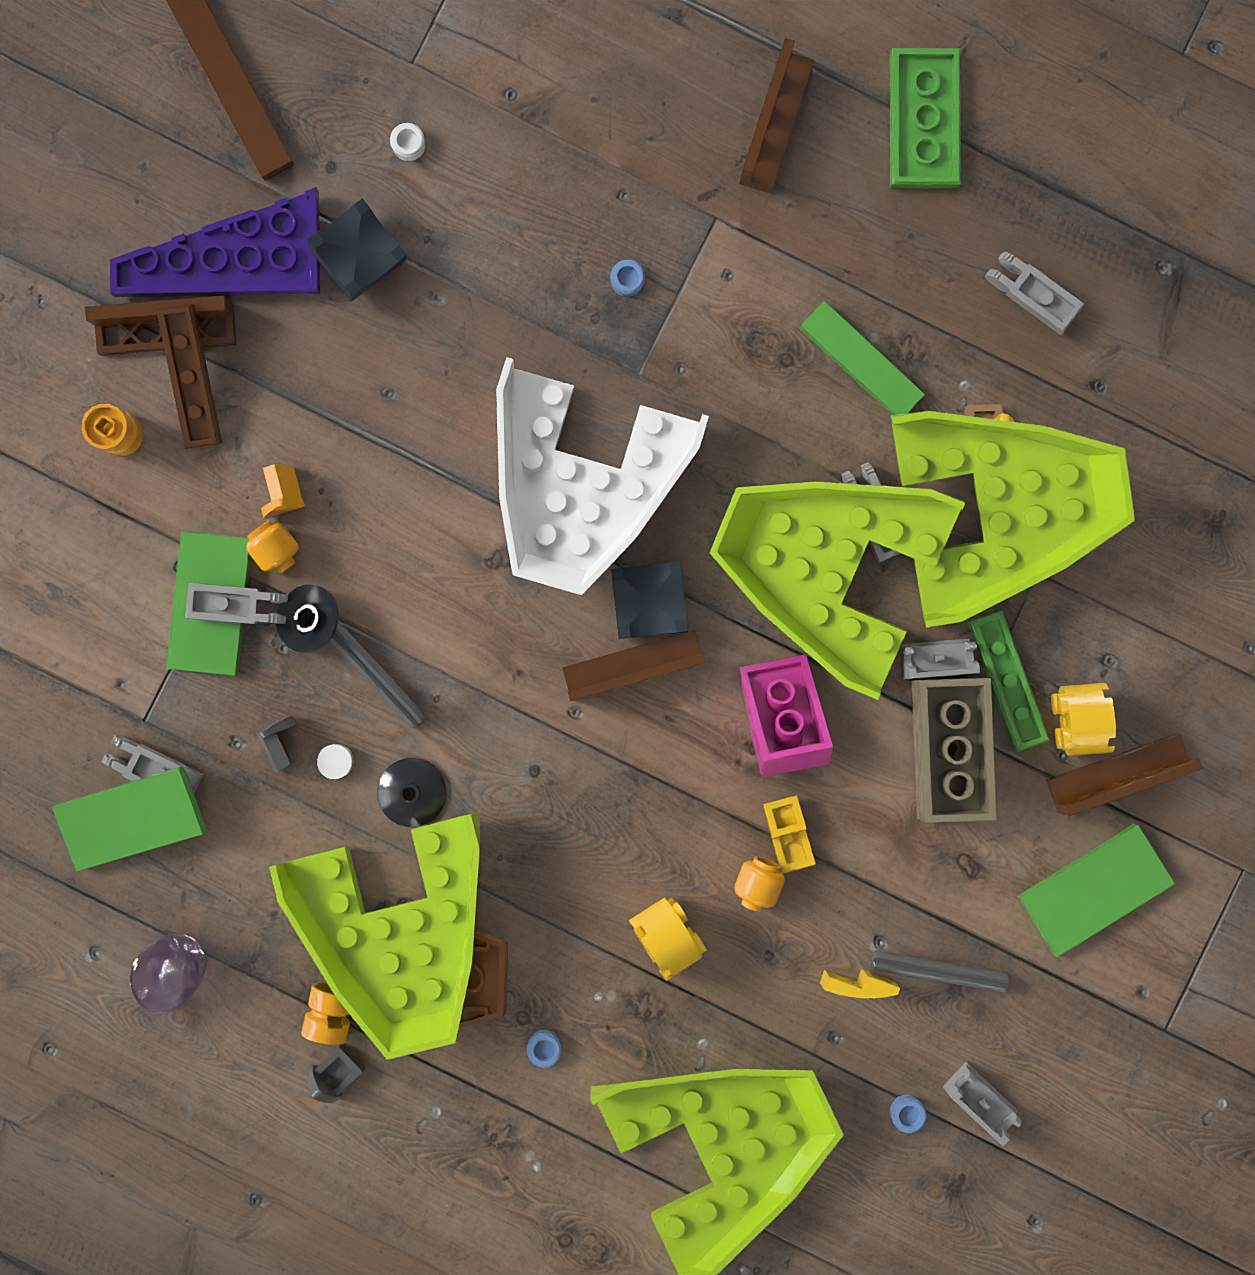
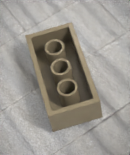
[912,678,997,823]

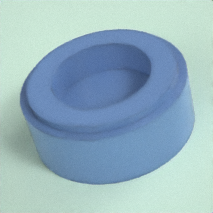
[610,260,645,297]
[527,1030,562,1068]
[890,1095,927,1133]

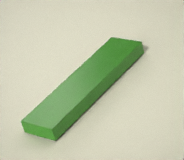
[799,301,925,415]
[967,610,1050,752]

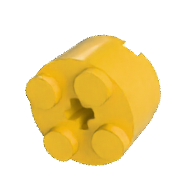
[1051,682,1116,756]
[629,897,707,981]

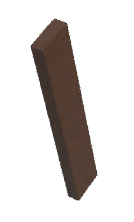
[166,0,294,181]

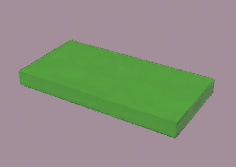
[890,48,961,188]
[166,531,251,676]
[52,766,207,872]
[1017,824,1175,957]

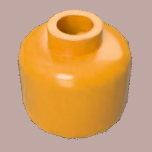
[246,520,299,574]
[734,856,785,912]

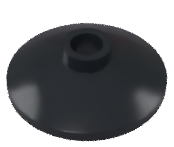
[276,584,339,653]
[377,758,446,827]

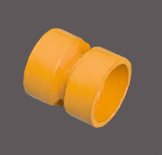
[81,404,143,456]
[301,982,351,1045]

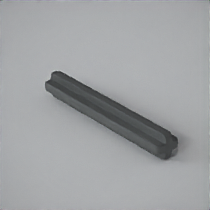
[330,621,426,728]
[871,950,1009,993]

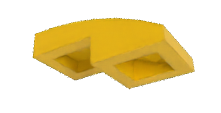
[763,795,816,874]
[820,969,900,998]

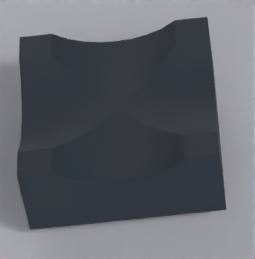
[307,198,407,302]
[611,561,688,639]

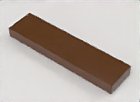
[156,304,222,449]

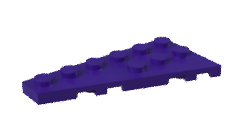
[110,187,320,297]

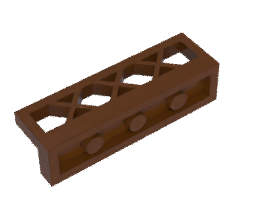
[739,38,815,194]
[85,296,237,356]
[562,630,706,702]
[1046,734,1203,816]

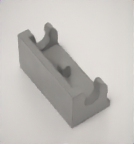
[900,638,980,679]
[943,1062,1022,1146]

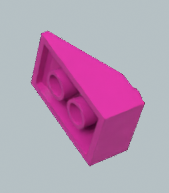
[739,654,833,777]

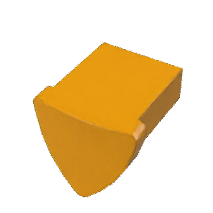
[261,464,305,519]

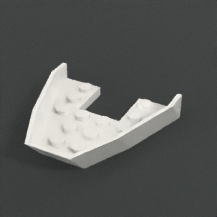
[496,357,709,595]

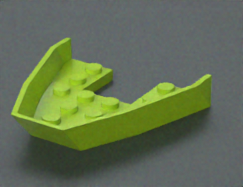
[890,411,1135,628]
[710,482,965,700]
[269,811,480,1060]
[590,1069,844,1275]

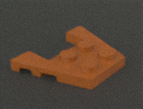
[459,929,508,1028]

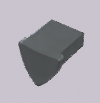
[257,715,297,773]
[307,1044,365,1103]

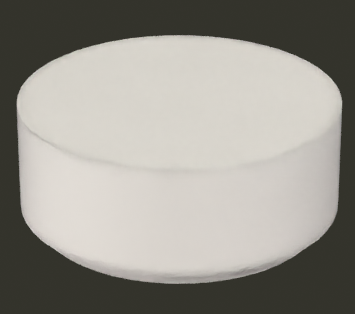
[390,123,426,161]
[317,744,354,779]

